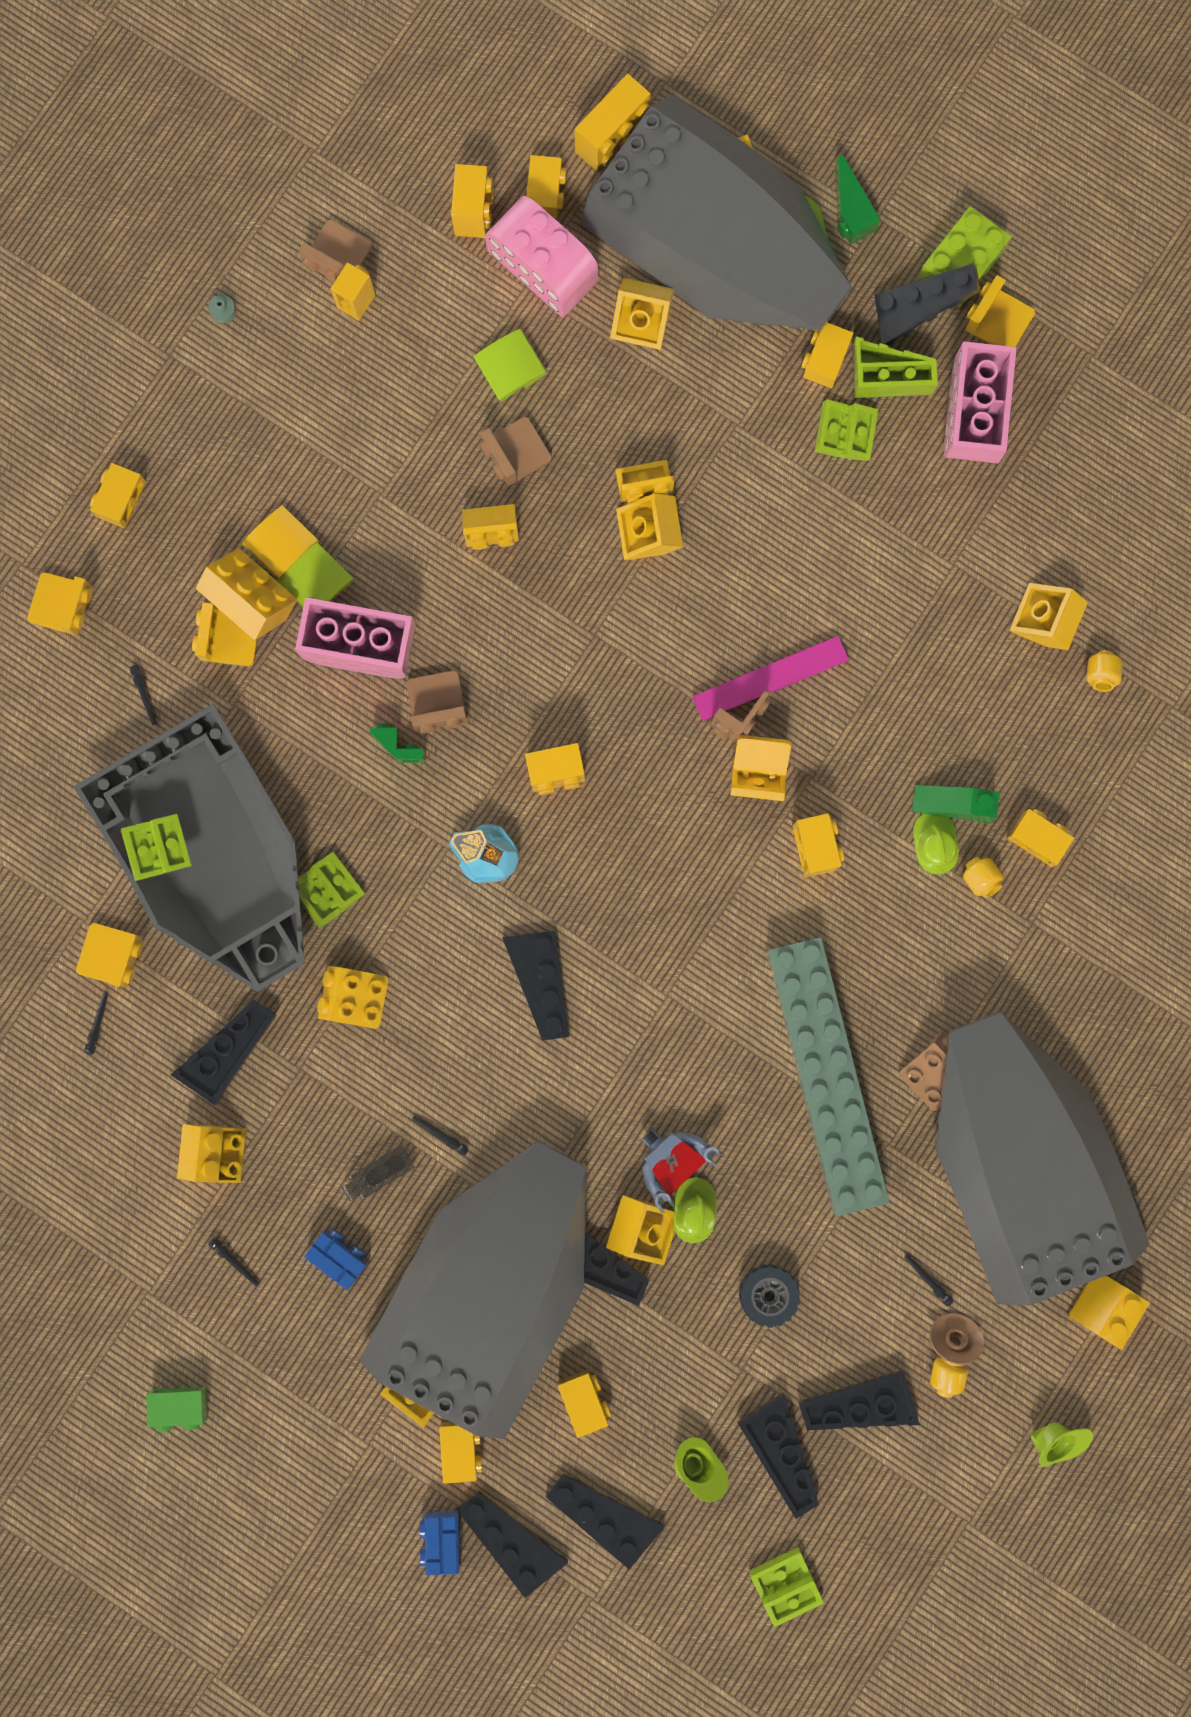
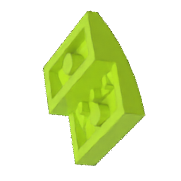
[473,329,548,401]
[814,399,879,461]
[278,542,353,608]
[121,814,192,881]
[298,852,365,929]
[749,1547,824,1627]

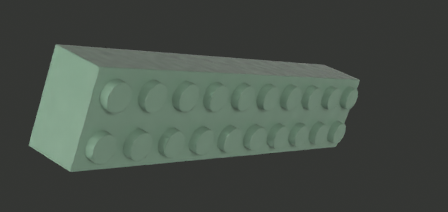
[766,937,890,1216]

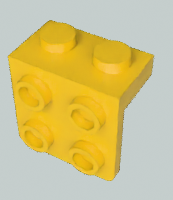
[965,275,1035,347]
[615,460,675,504]
[27,573,93,636]
[192,602,257,667]
[731,735,791,801]
[76,923,143,988]
[317,966,388,1029]

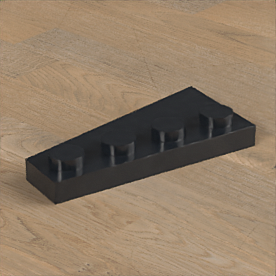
[874,263,980,346]
[502,931,569,1041]
[170,1000,277,1105]
[584,1231,650,1306]
[798,1370,920,1430]
[737,1393,819,1519]
[545,1473,665,1570]
[457,1490,568,1598]

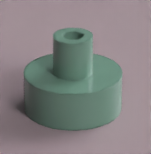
[208,295,236,324]

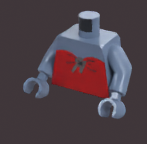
[641,1128,724,1213]

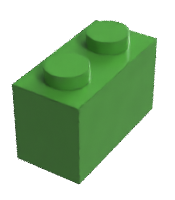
[146,1387,208,1431]

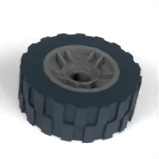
[739,1264,800,1328]

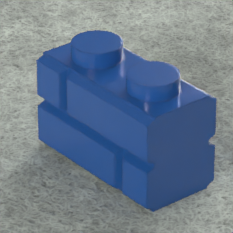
[304,1229,369,1290]
[419,1511,461,1575]

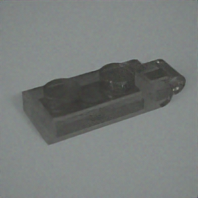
[341,1144,416,1201]

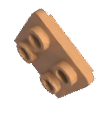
[298,220,372,283]
[479,417,551,486]
[406,671,468,734]
[711,689,771,744]
[899,1031,949,1111]

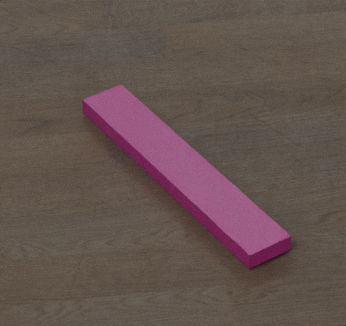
[692,636,849,722]

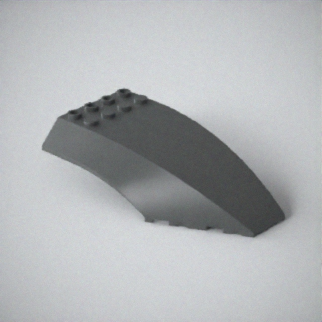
[581,95,852,332]
[73,704,305,992]
[935,1011,1150,1305]
[360,1140,587,1439]

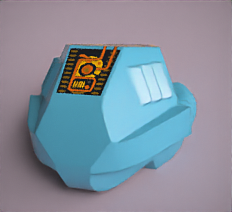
[449,824,519,883]

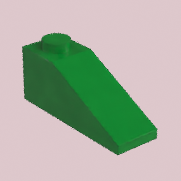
[835,154,881,245]
[911,785,1000,824]

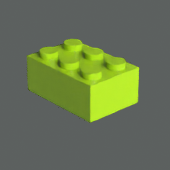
[918,206,1012,308]

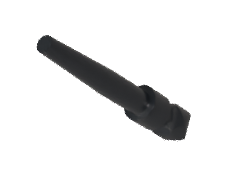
[130,665,157,726]
[84,992,109,1055]
[412,1116,468,1156]
[208,1237,259,1286]
[904,1254,953,1307]

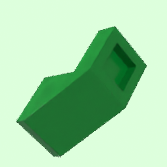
[370,723,426,763]

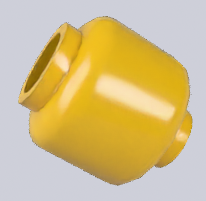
[1086,650,1123,692]
[963,857,1004,898]
[930,1357,969,1398]

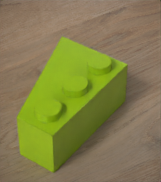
[852,336,938,398]

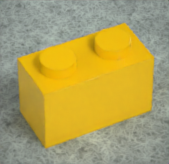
[526,155,566,218]
[330,262,376,321]
[801,323,853,388]
[90,463,146,529]
[1007,809,1074,867]
[558,1369,611,1438]
[439,1422,482,1483]

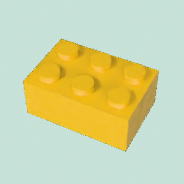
[574,73,651,172]
[196,548,298,640]

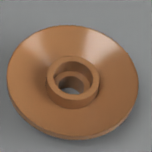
[930,1313,984,1365]

